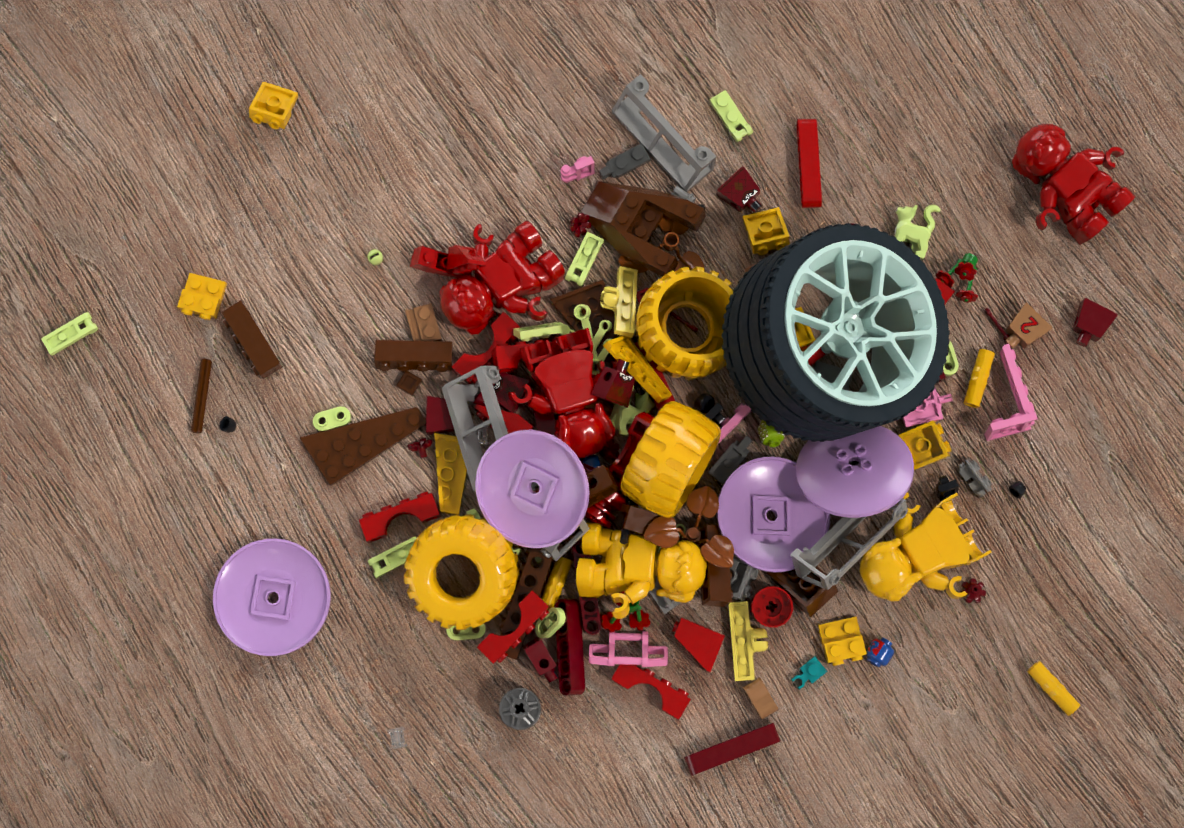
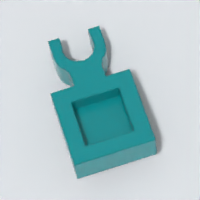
[791,656,827,690]

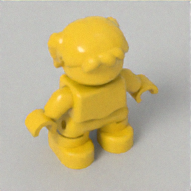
[859,493,992,601]
[576,505,707,619]

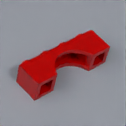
[452,312,520,384]
[491,339,562,373]
[609,411,654,491]
[359,492,441,543]
[477,590,550,664]
[611,664,691,720]

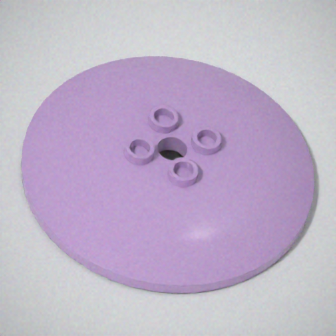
[796,426,914,518]
[475,430,589,548]
[716,457,830,573]
[213,539,331,656]

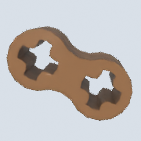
[743,677,779,720]

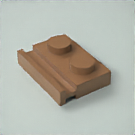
[405,303,442,341]

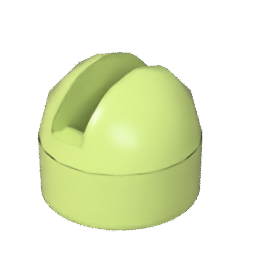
[367,249,383,265]

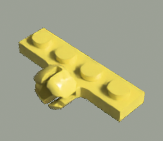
[600,266,638,338]
[728,601,768,681]

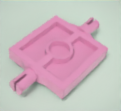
[902,385,952,428]

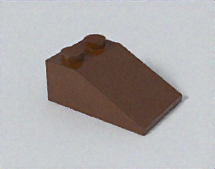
[767,566,838,618]

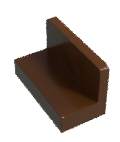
[620,504,661,534]

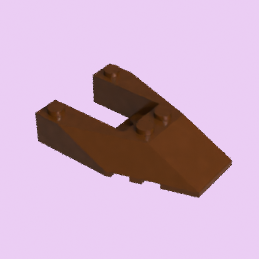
[580,181,706,277]

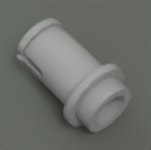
[671,185,696,203]

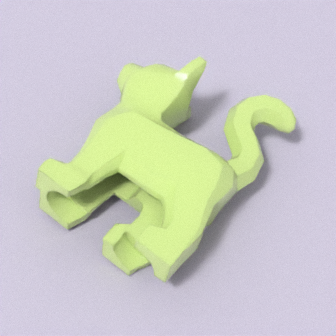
[895,205,940,260]
[609,386,655,437]

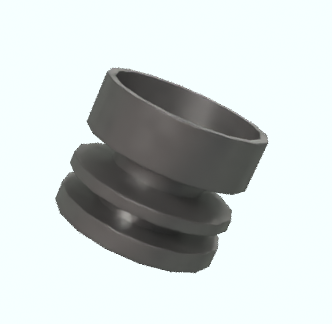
[499,688,541,730]

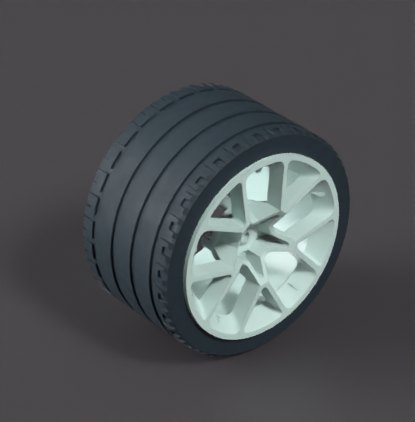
[722,223,950,442]

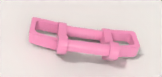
[589,631,668,667]

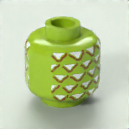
[757,420,785,448]

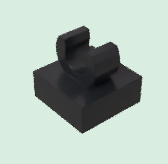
[705,403,725,426]
[937,475,959,501]

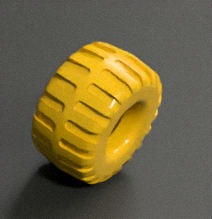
[635,267,733,380]
[620,401,721,518]
[404,514,519,630]

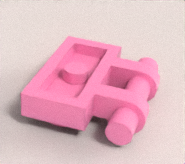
[560,156,595,183]

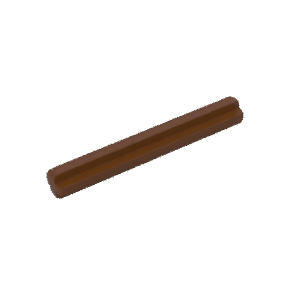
[191,359,212,434]

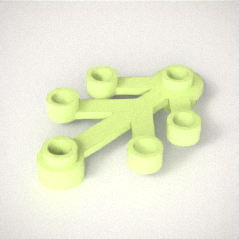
[570,304,612,375]

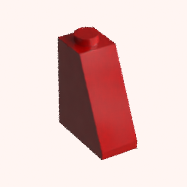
[672,618,725,673]

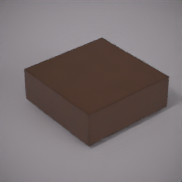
[396,371,423,397]

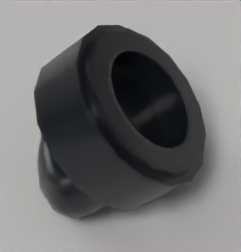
[694,393,715,413]

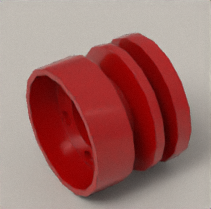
[584,482,626,528]
[751,586,793,627]

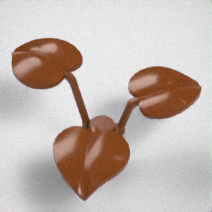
[618,215,706,273]
[643,486,734,568]

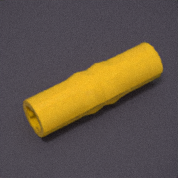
[963,349,995,408]
[541,557,573,610]
[1027,661,1080,716]

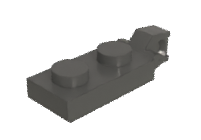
[599,143,651,180]
[708,436,752,485]

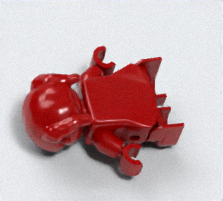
[1012,124,1136,245]
[439,220,565,335]
[508,328,618,458]

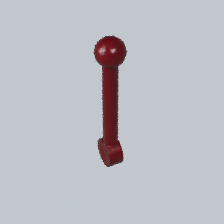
[984,308,1010,341]
[670,311,698,333]

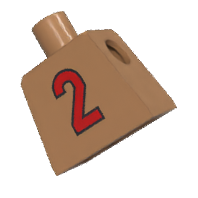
[1004,302,1053,349]

